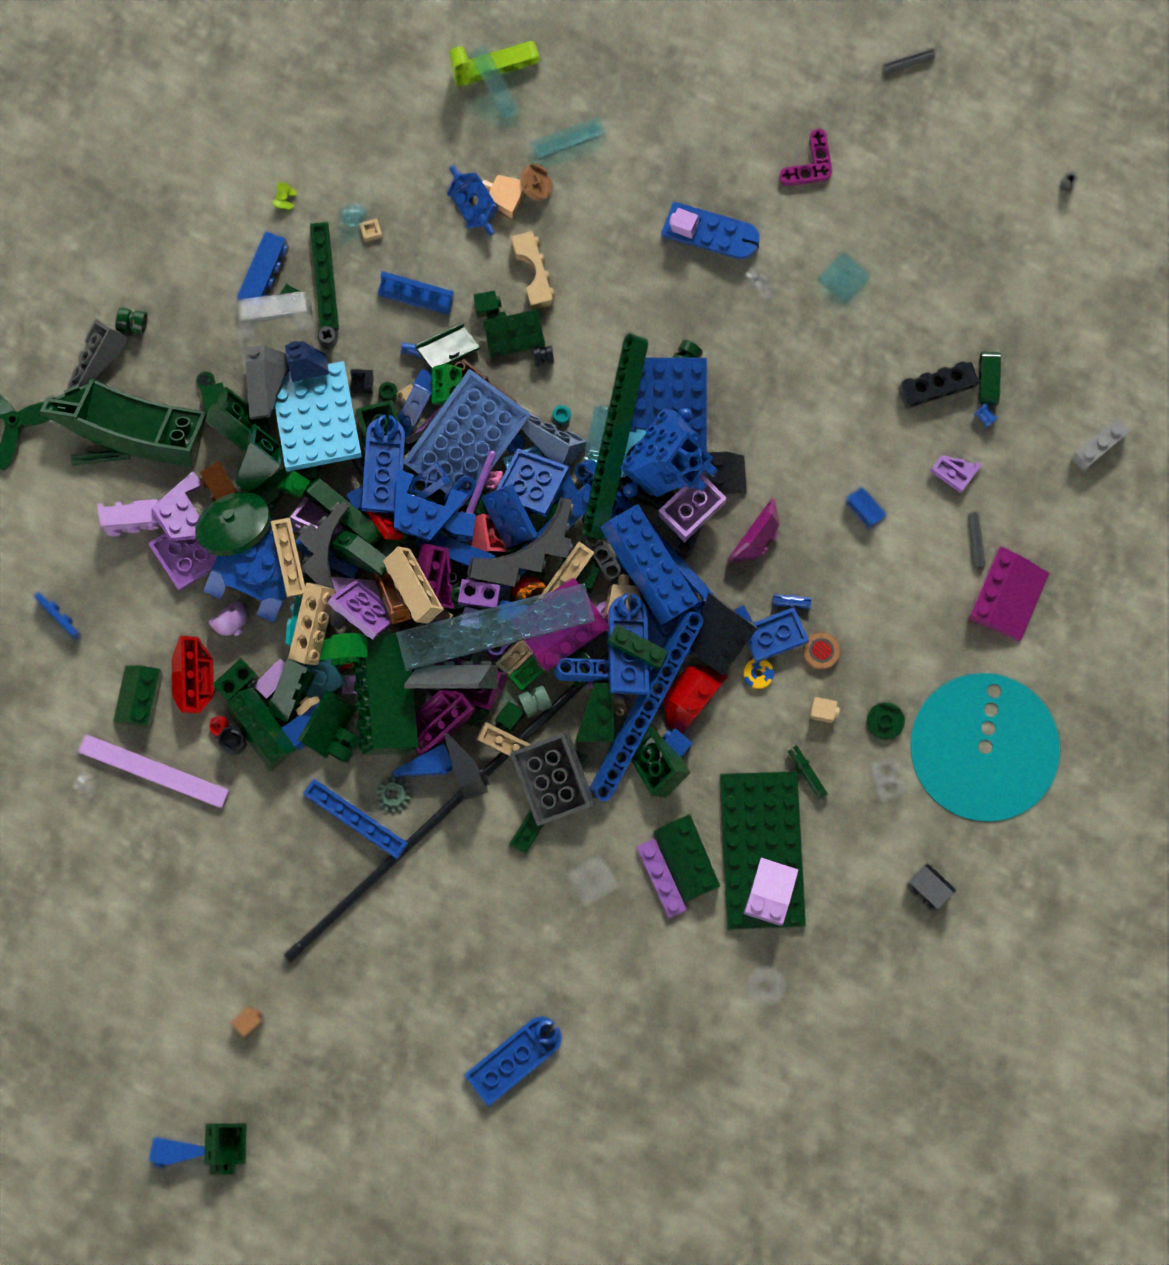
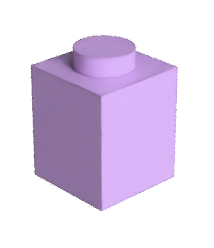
[669,208,700,239]

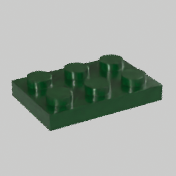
[483,309,545,358]

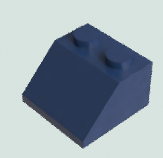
[285,341,329,382]

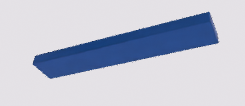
[303,779,408,860]

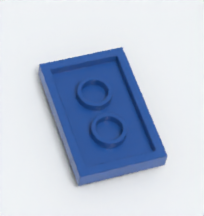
[481,484,537,549]
[747,607,809,663]

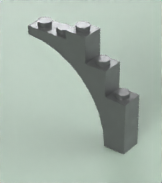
[467,497,573,587]
[297,501,350,630]

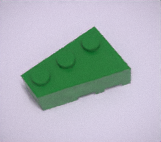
[319,633,367,666]

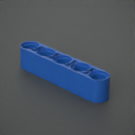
[554,658,651,683]

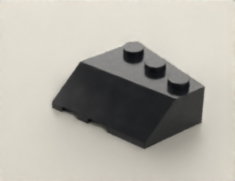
[690,592,757,675]

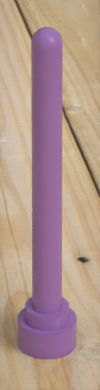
[466,451,496,514]

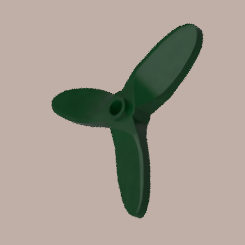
[0,394,50,471]

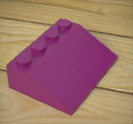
[967,546,1049,642]
[510,577,608,671]

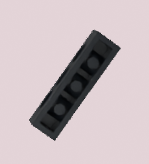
[898,361,979,409]

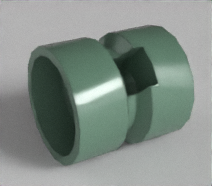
[518,685,552,718]

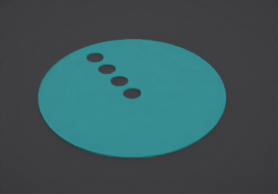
[910,673,1060,821]

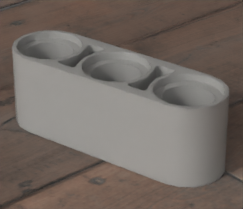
[584,535,621,582]

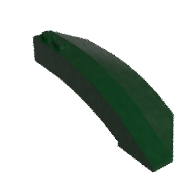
[40,378,206,467]

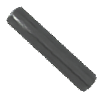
[883,48,936,73]
[968,512,986,568]

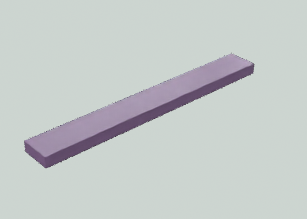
[78,734,230,809]

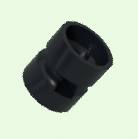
[218,727,246,756]

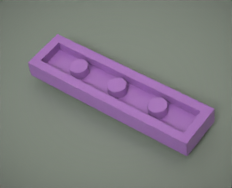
[636,839,687,918]

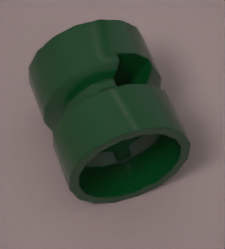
[115,307,148,335]
[672,339,703,358]
[326,728,360,764]

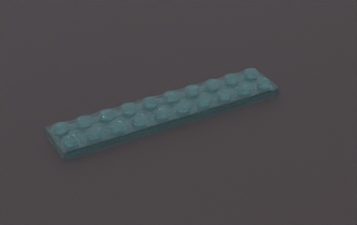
[396,583,595,671]

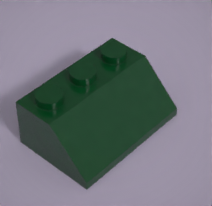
[206,387,269,451]
[354,400,409,455]
[113,665,163,729]

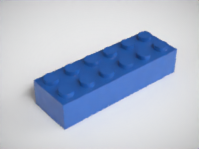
[600,504,699,625]

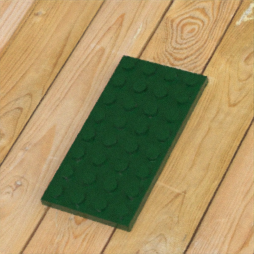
[720,771,806,930]

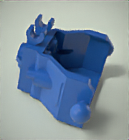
[620,408,718,498]

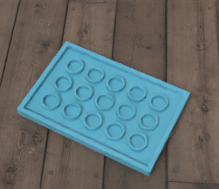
[275,361,362,472]

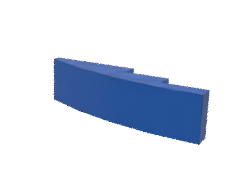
[415,534,496,567]

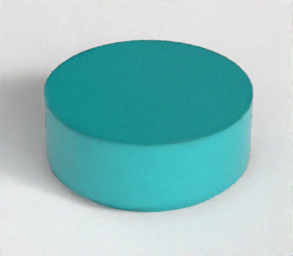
[552,405,571,425]

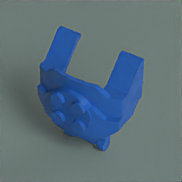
[203,523,295,623]

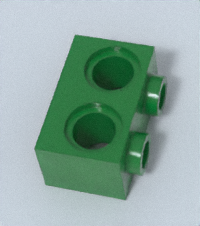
[432,363,462,406]

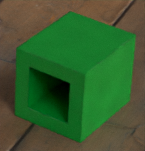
[278,471,310,497]

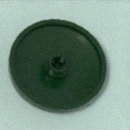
[195,492,271,556]

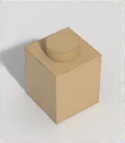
[809,697,840,723]

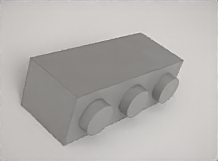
[1071,417,1130,472]

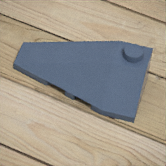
[521,414,589,465]

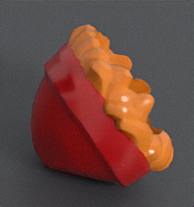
[510,576,546,606]

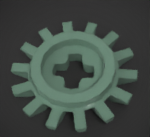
[376,777,411,812]

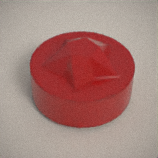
[209,716,229,736]

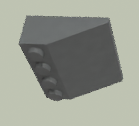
[404,661,498,689]
[510,731,595,826]

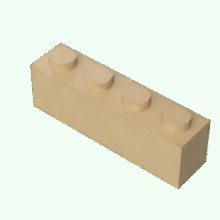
[383,547,444,624]

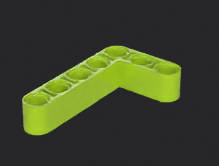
[449,41,541,87]

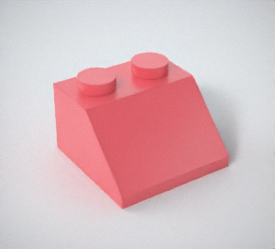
[470,514,508,556]

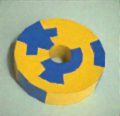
[743,659,774,689]

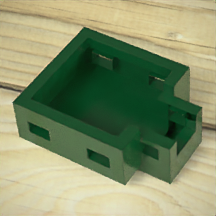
[204,1123,247,1175]

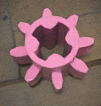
[485,471,503,493]

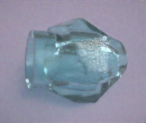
[339,204,367,227]

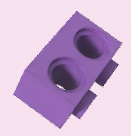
[458,577,501,611]

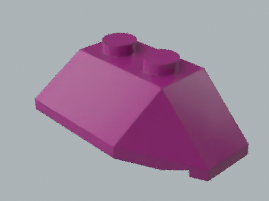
[727,498,780,564]
[415,689,475,756]

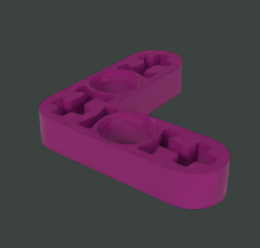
[779,128,832,186]

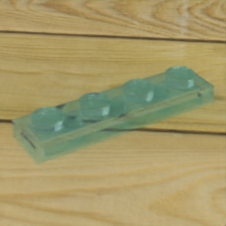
[468,44,520,119]
[530,117,606,160]

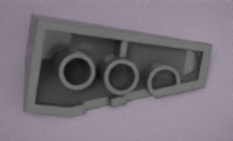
[67,319,128,389]
[245,345,288,420]

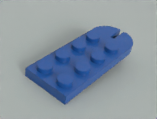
[661,201,760,260]
[361,415,405,514]
[608,593,649,695]
[464,1016,562,1107]

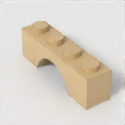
[511,231,555,310]

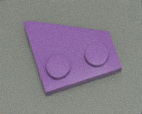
[930,455,982,493]

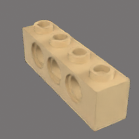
[288,583,336,665]

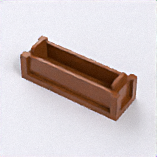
[375,572,410,624]

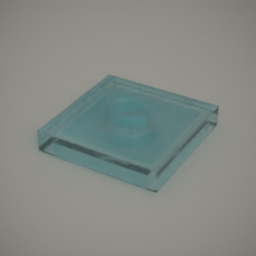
[818,252,871,303]

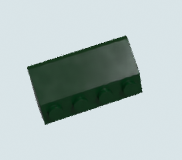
[226,687,297,772]
[653,814,721,903]

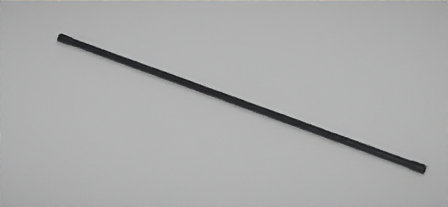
[283,651,609,963]

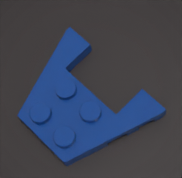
[394,469,468,542]

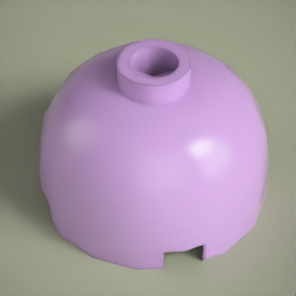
[208,600,248,636]

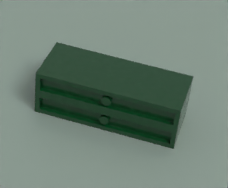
[352,632,418,755]

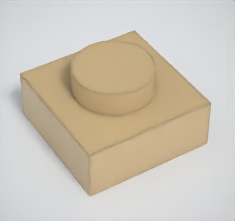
[295,696,321,716]

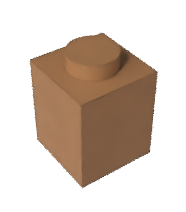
[230,1006,263,1038]

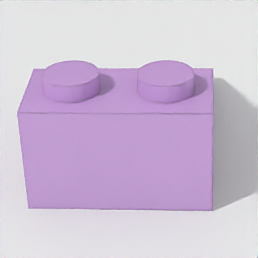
[743,858,798,926]

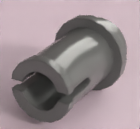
[1060,172,1077,191]

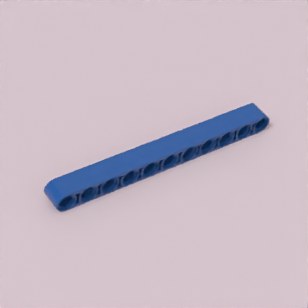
[574,459,716,614]
[590,611,703,801]

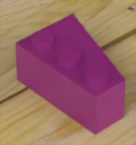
[418,543,454,609]

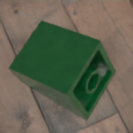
[235,424,282,493]

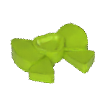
[271,182,297,211]

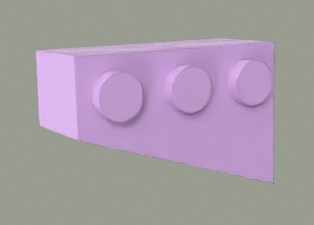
[97,499,161,537]

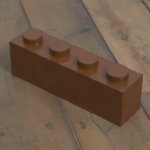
[199,461,238,502]

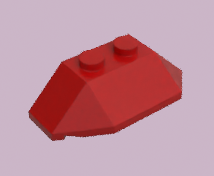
[171,636,214,714]
[664,665,728,734]

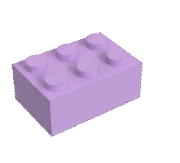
[658,474,727,542]

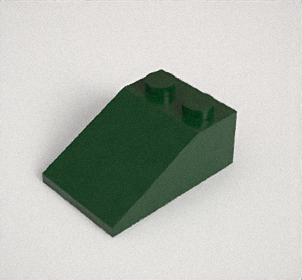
[631,726,691,798]

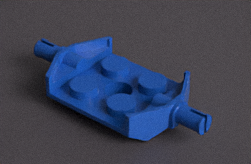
[447,165,497,236]

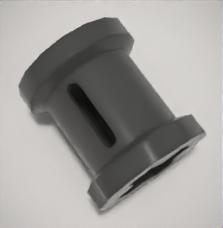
[319,326,337,348]

